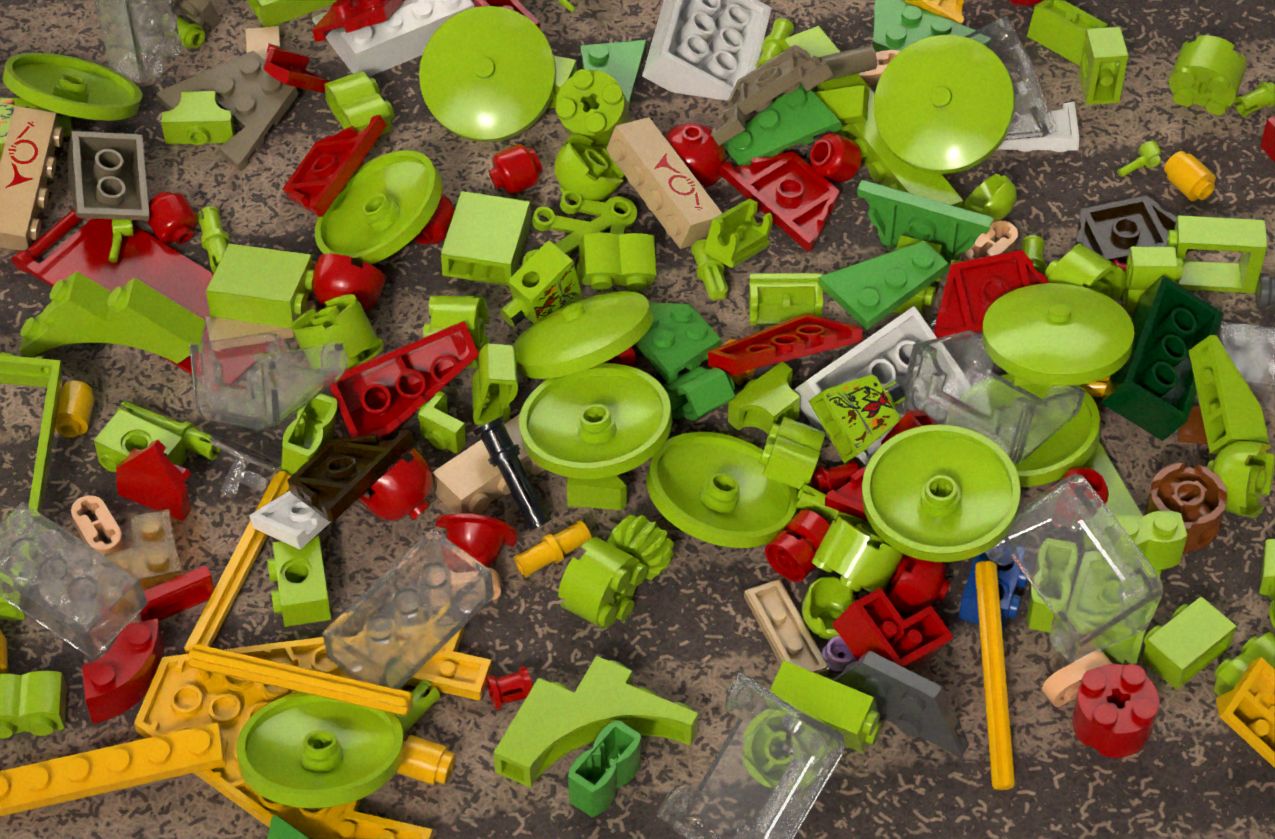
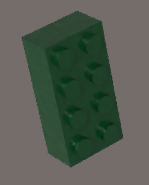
[1101,276,1224,441]

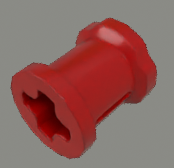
[486,666,533,711]

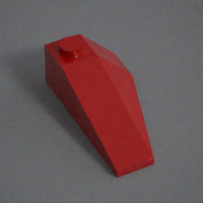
[326,321,479,439]

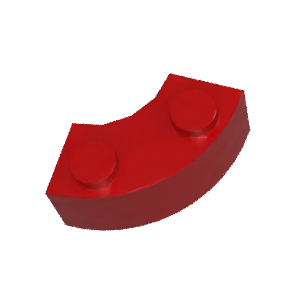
[82,619,164,724]

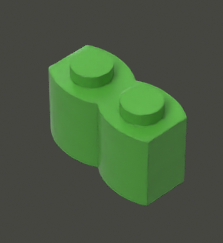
[662,367,735,421]
[568,720,641,817]

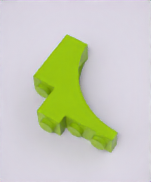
[19,271,206,364]
[493,656,698,788]

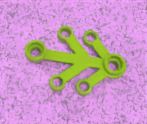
[521,190,637,282]

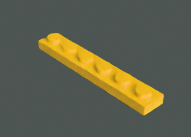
[0,722,226,816]

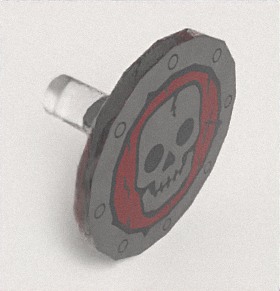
[209,435,281,497]

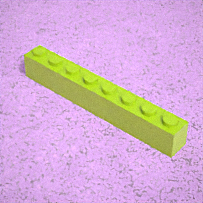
[783,26,963,208]

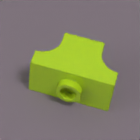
[161,91,235,145]
[728,362,800,434]

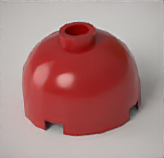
[664,123,726,188]
[312,253,386,312]
[358,447,434,521]
[883,554,950,614]

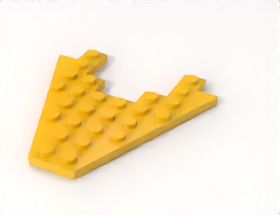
[134,620,492,839]

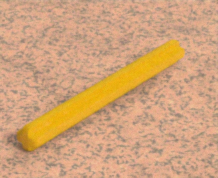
[184,471,291,654]
[975,561,1015,790]
[188,644,413,716]

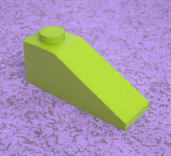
[1189,335,1269,454]

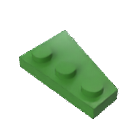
[580,40,646,110]
[724,84,843,166]
[818,241,949,330]

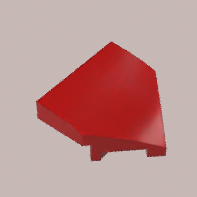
[263,43,331,94]
[116,440,191,521]

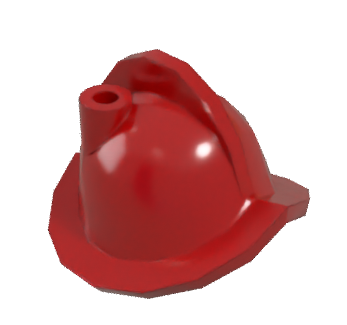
[435,513,519,570]

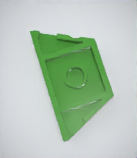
[873,0,991,52]
[857,180,994,264]
[635,303,721,384]

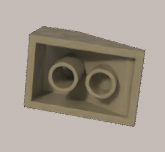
[67,131,149,221]

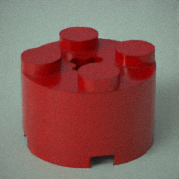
[1072,664,1160,758]

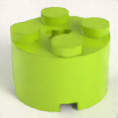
[1169,35,1247,115]
[555,69,630,146]
[1044,243,1126,300]
[291,294,379,375]
[423,295,489,369]
[812,512,903,593]
[558,537,647,629]

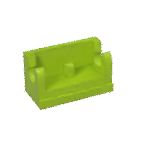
[1027,0,1108,66]
[703,198,773,268]
[749,273,823,326]

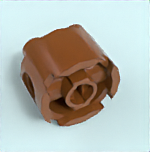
[1144,463,1227,554]

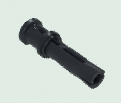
[473,416,551,531]

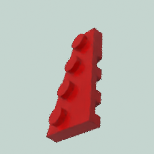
[708,313,863,375]

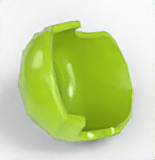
[962,174,1017,222]
[802,577,855,640]

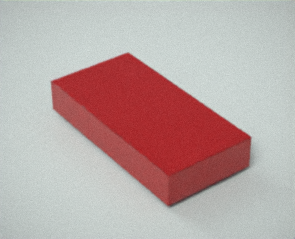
[133,565,214,622]

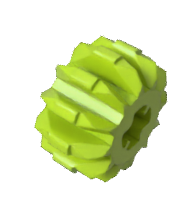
[607,514,674,580]

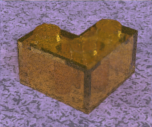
[97,509,182,612]

